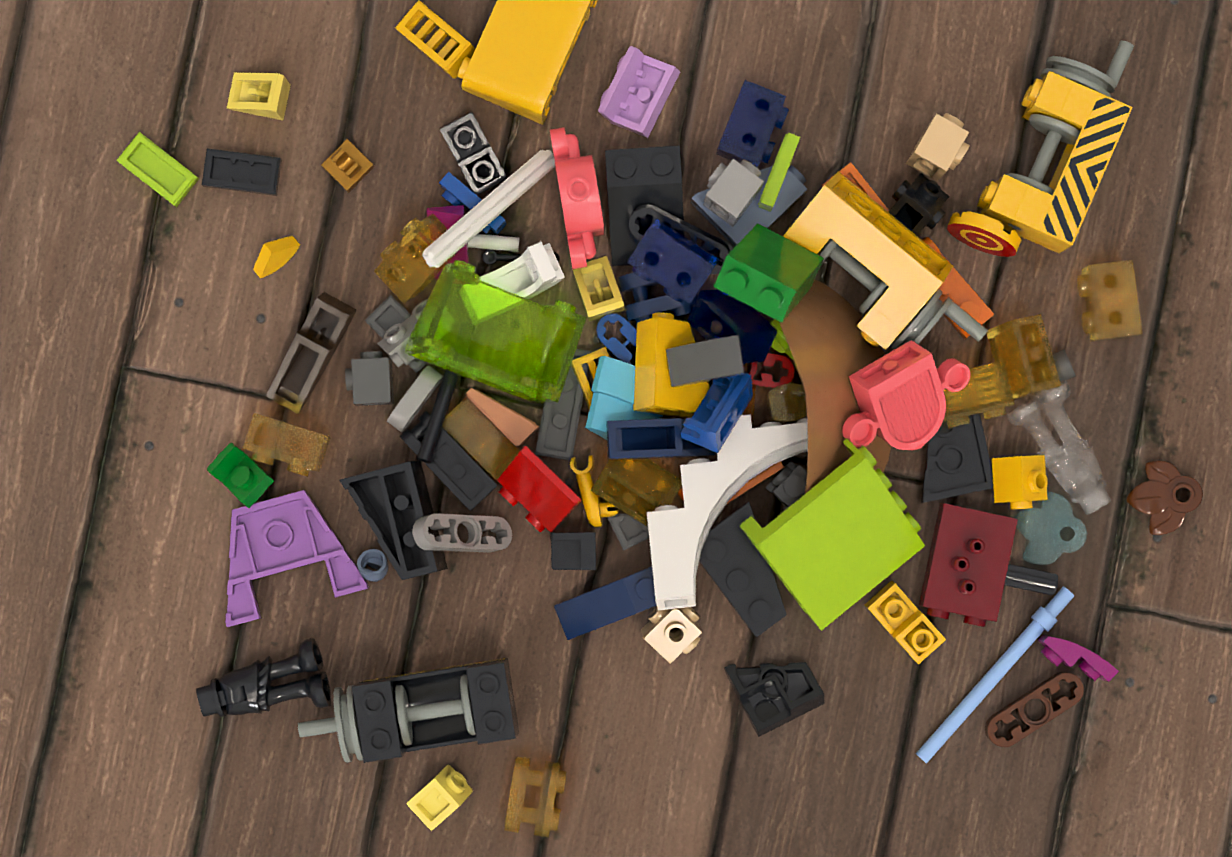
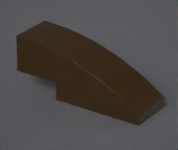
[266,292,356,414]

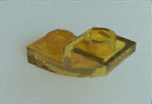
[443,397,520,480]

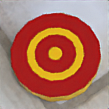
[947,211,1021,257]

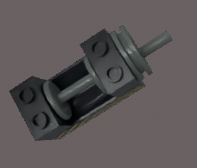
[298,658,519,763]

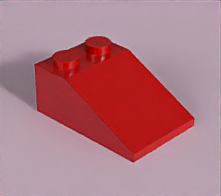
[497,446,582,533]

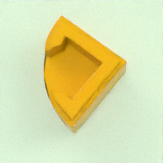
[253,236,300,278]

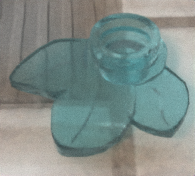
[1014,492,1087,565]

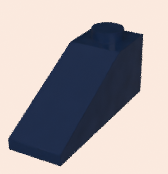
[554,566,657,640]

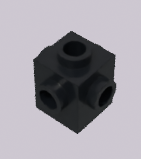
[889,173,950,235]

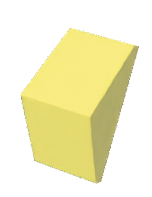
[227,72,291,120]
[572,256,624,322]

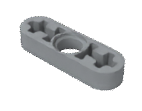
[412,513,512,553]

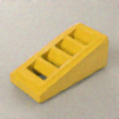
[395,0,476,79]

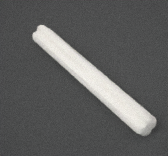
[422,150,556,268]

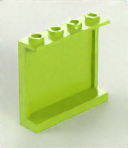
[739,438,925,631]

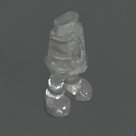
[1007,381,1111,515]

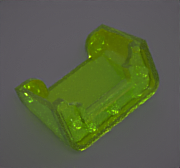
[404,260,587,403]

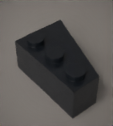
[339,461,448,580]
[699,502,787,637]

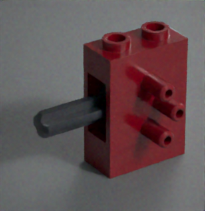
[919,503,1058,627]

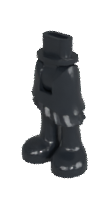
[196,638,332,717]

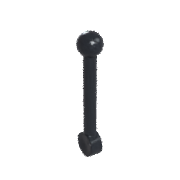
[482,250,560,265]

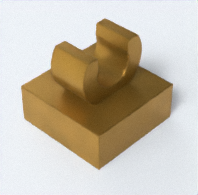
[321,139,375,193]

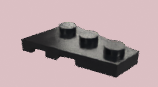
[921,378,993,503]

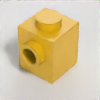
[992,455,1048,510]

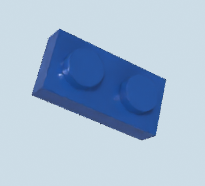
[439,172,507,235]

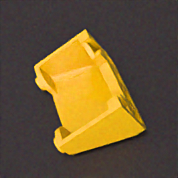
[457,0,598,125]

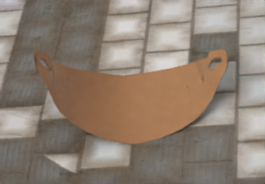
[779,280,891,494]

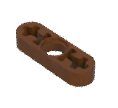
[985,672,1084,747]

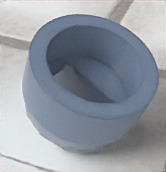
[357,549,389,582]

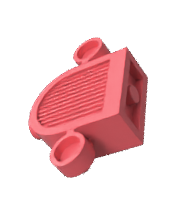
[550,127,604,269]
[842,340,970,451]

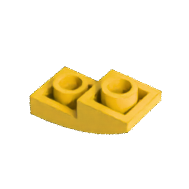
[864,580,946,665]

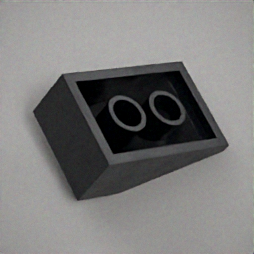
[605,145,685,267]

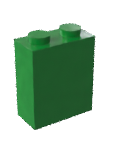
[714,223,824,323]

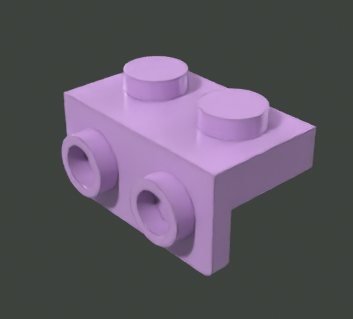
[598,46,680,138]

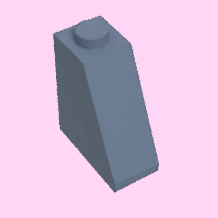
[690,165,808,247]

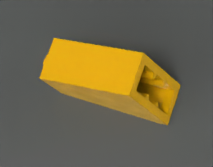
[633,312,710,419]

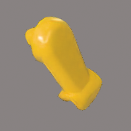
[570,455,619,527]

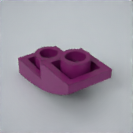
[1038,635,1119,682]

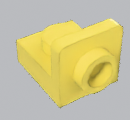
[406,765,473,831]

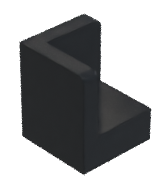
[550,532,596,570]

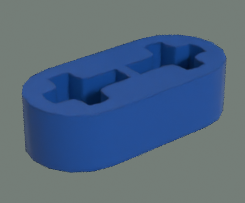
[596,313,637,365]

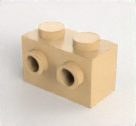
[905,113,970,182]

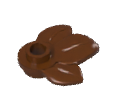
[1127,461,1203,535]

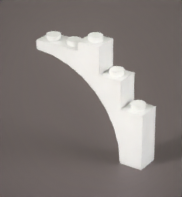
[647,414,808,610]

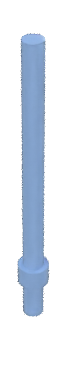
[915,586,1074,764]

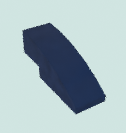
[606,418,716,459]

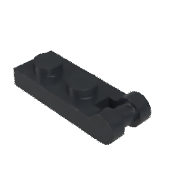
[400,411,498,511]

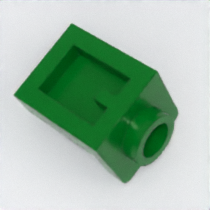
[207,443,274,508]

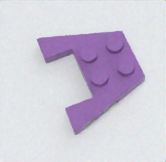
[225,490,369,627]

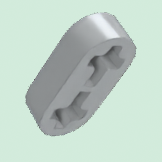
[387,365,443,433]

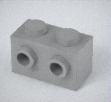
[703,159,764,227]

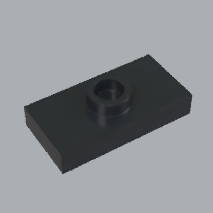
[202,148,282,196]

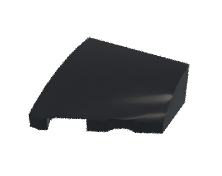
[724,662,825,737]

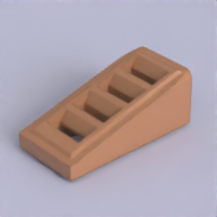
[466,388,539,448]

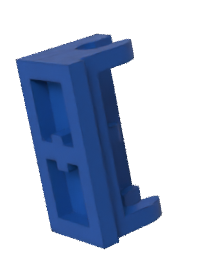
[681,373,753,453]

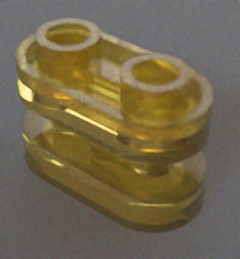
[504,756,567,838]

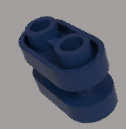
[618,261,700,324]

